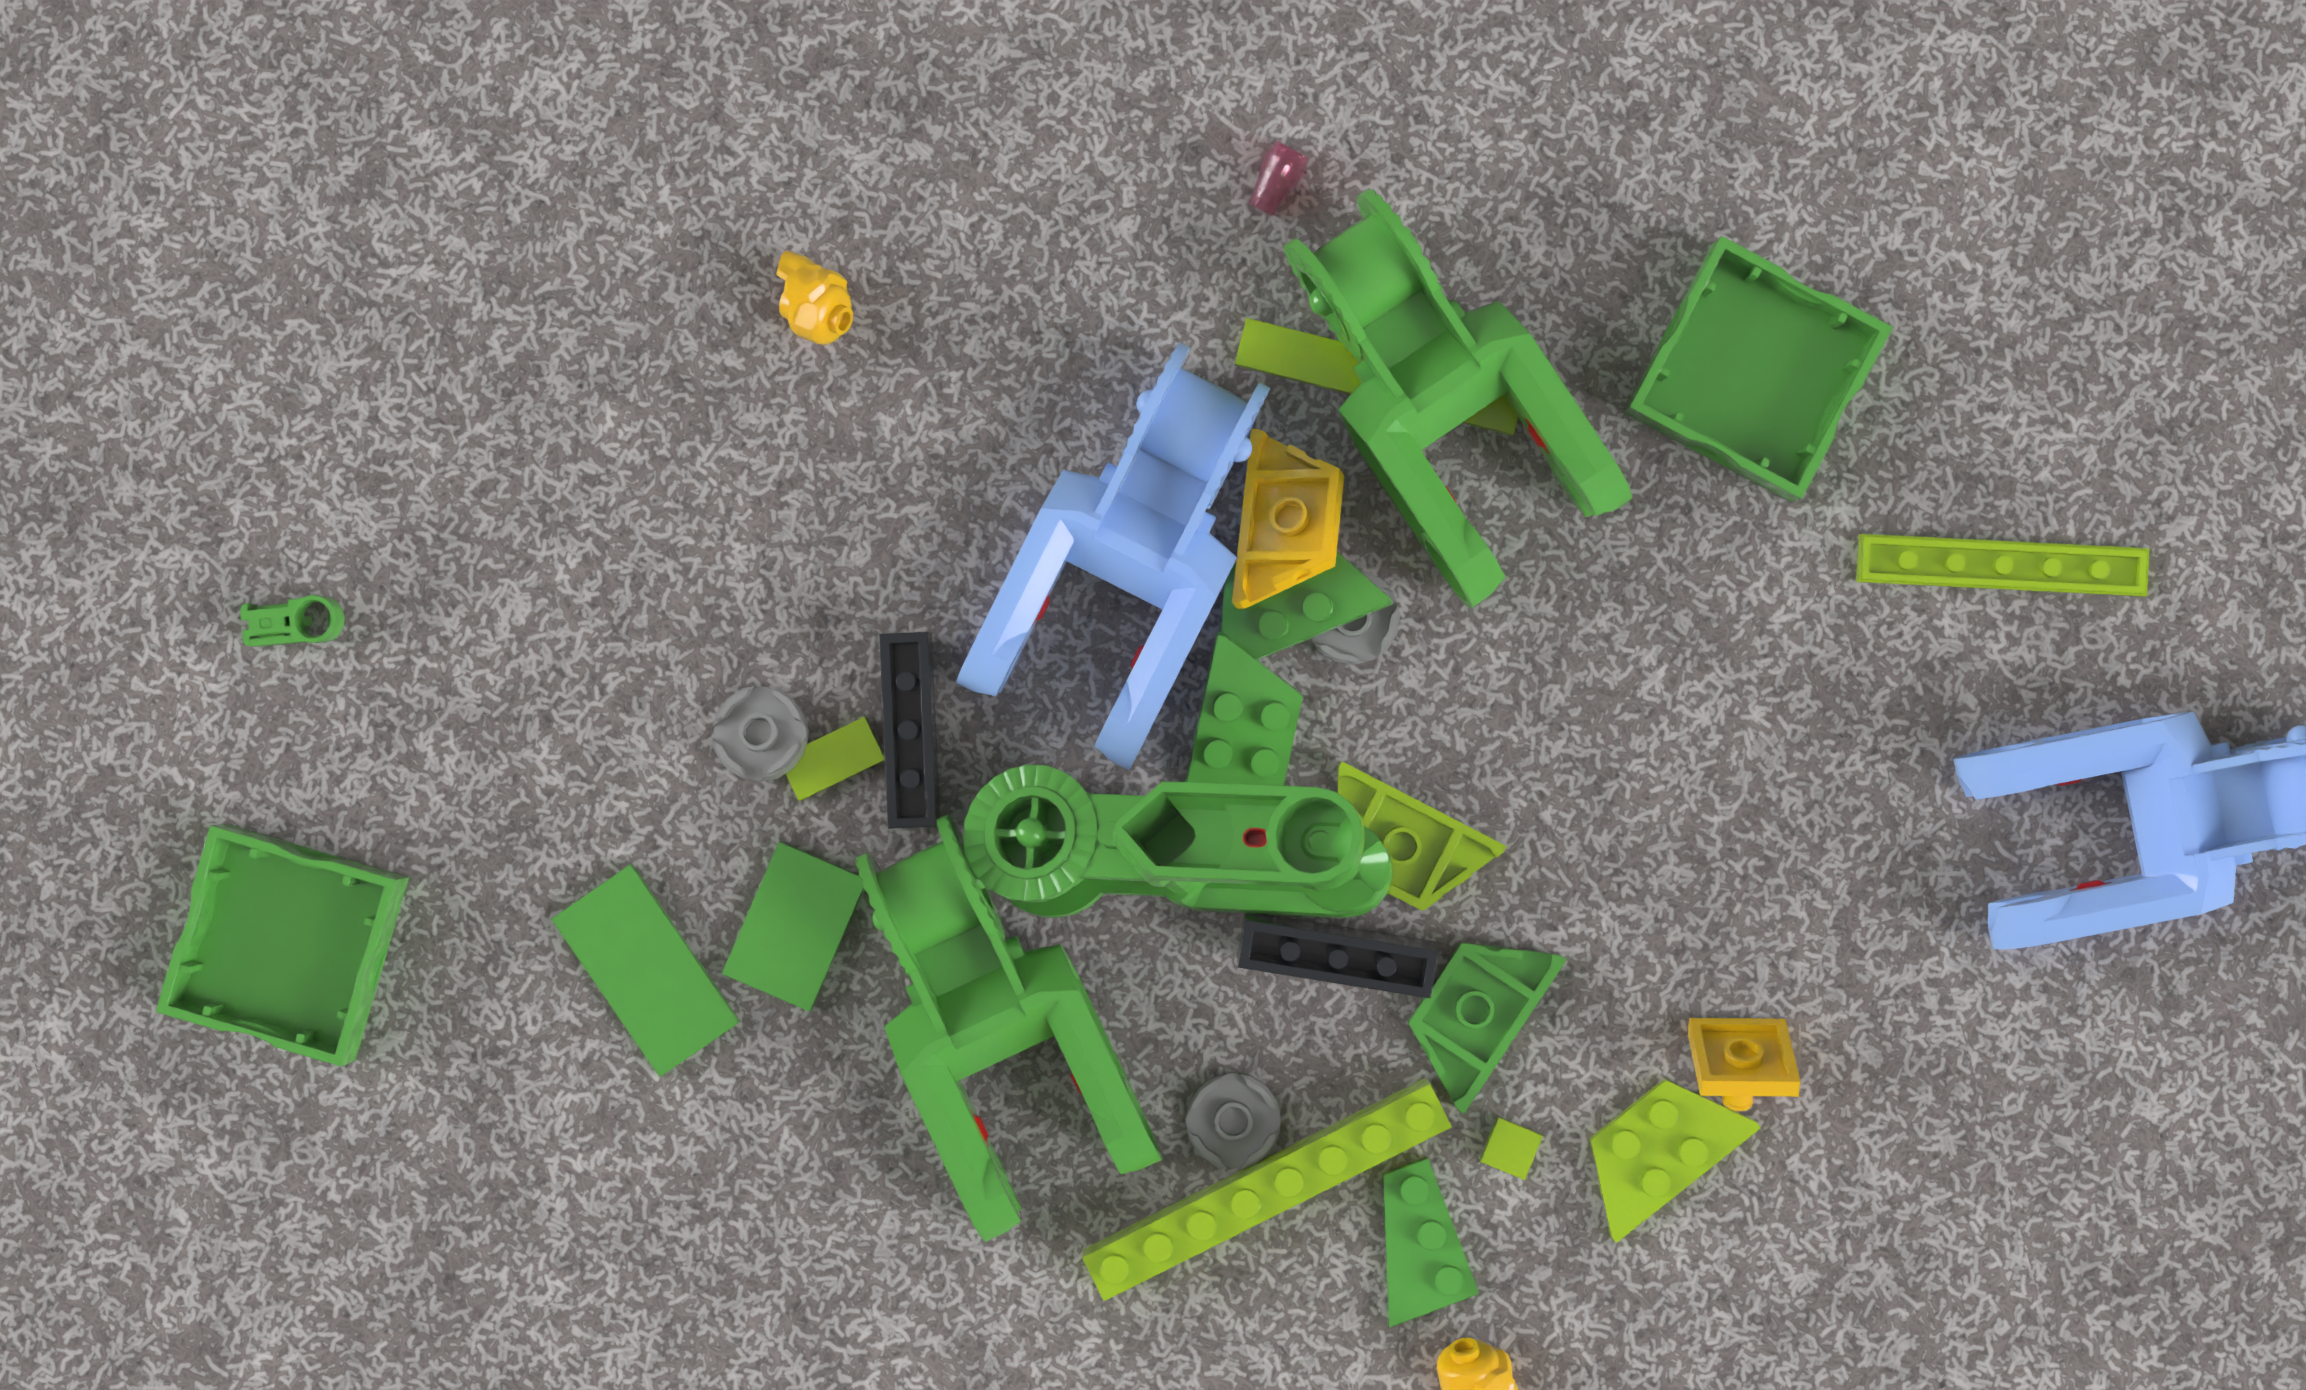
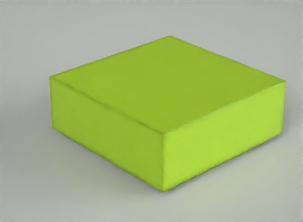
[1479,1116,1543,1180]

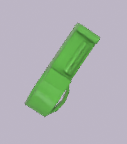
[240,595,345,647]

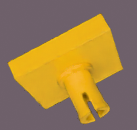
[1688,1018,1801,1111]

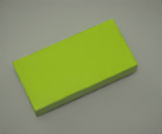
[786,716,885,801]

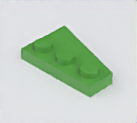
[1382,1157,1479,1328]

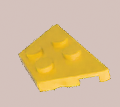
[1232,429,1344,609]

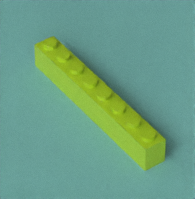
[1082,1078,1452,1301]

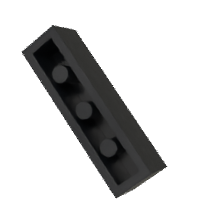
[879,632,940,829]
[1237,913,1439,999]

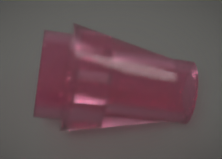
[1248,140,1309,216]

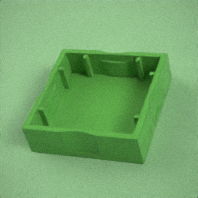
[1623,236,1893,502]
[155,824,409,1067]

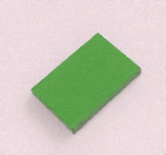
[722,841,864,1012]

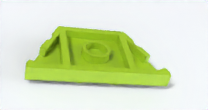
[1337,761,1507,911]
[1589,1079,1761,1243]

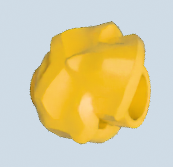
[776,250,853,345]
[1437,1338,1519,1390]

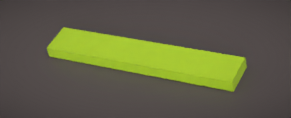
[1234,318,1518,436]
[1856,534,2149,597]

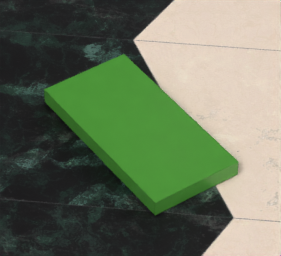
[551,864,741,1077]

